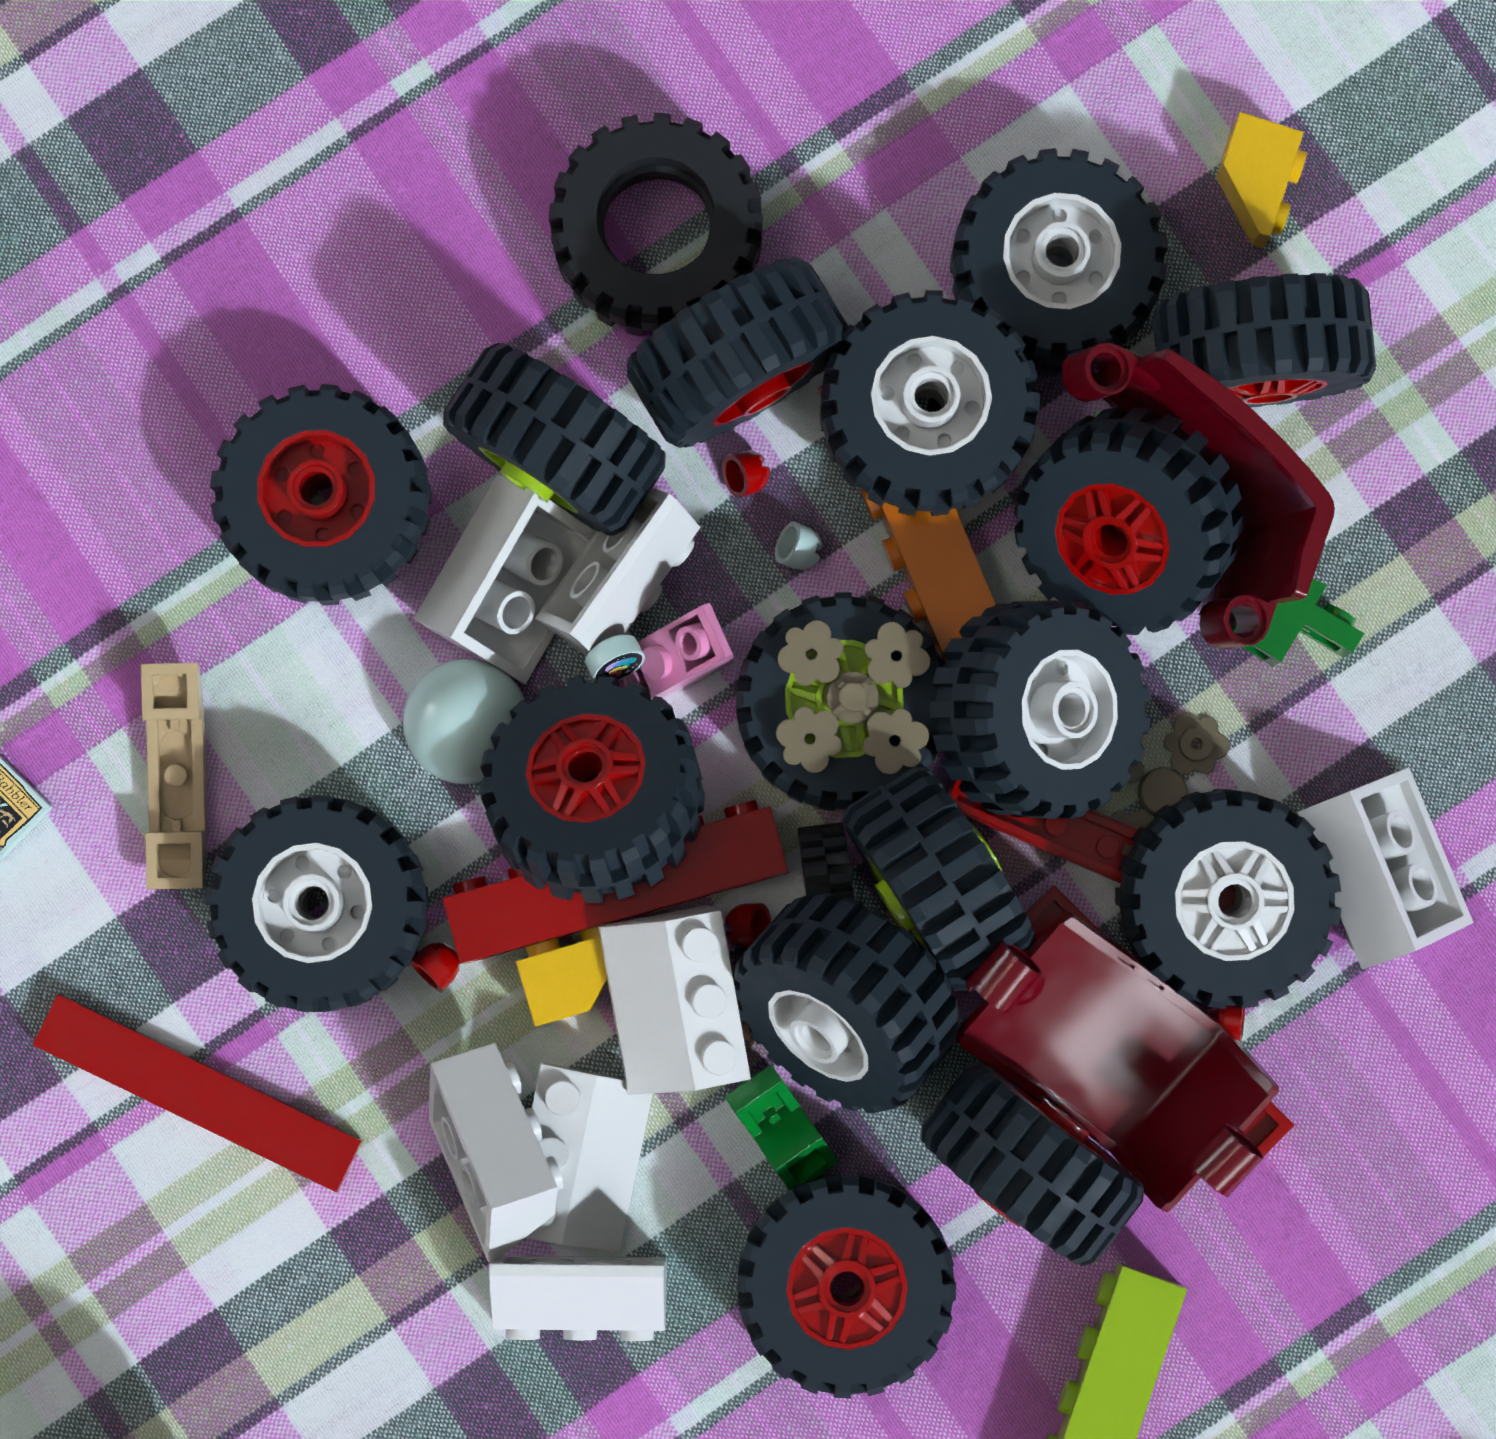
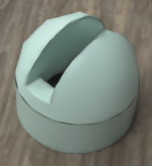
[775,521,823,570]

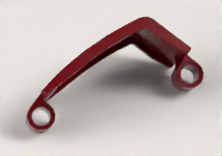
[1061,343,1335,650]
[956,911,1279,1212]

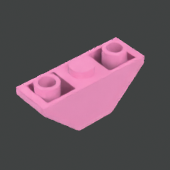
[618,603,733,700]

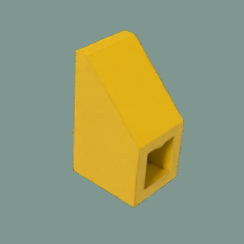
[1216,112,1307,248]
[516,922,612,1027]

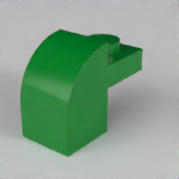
[1231,579,1365,667]
[724,1065,839,1190]

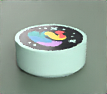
[585,634,645,683]

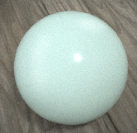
[403,659,525,784]

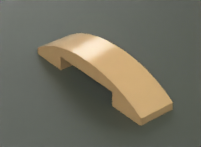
[141,663,207,889]

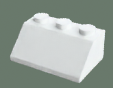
[414,474,596,684]
[535,489,700,657]
[1298,767,1473,970]
[598,905,751,1095]
[428,1043,563,1262]
[525,1063,653,1253]
[489,1256,667,1341]

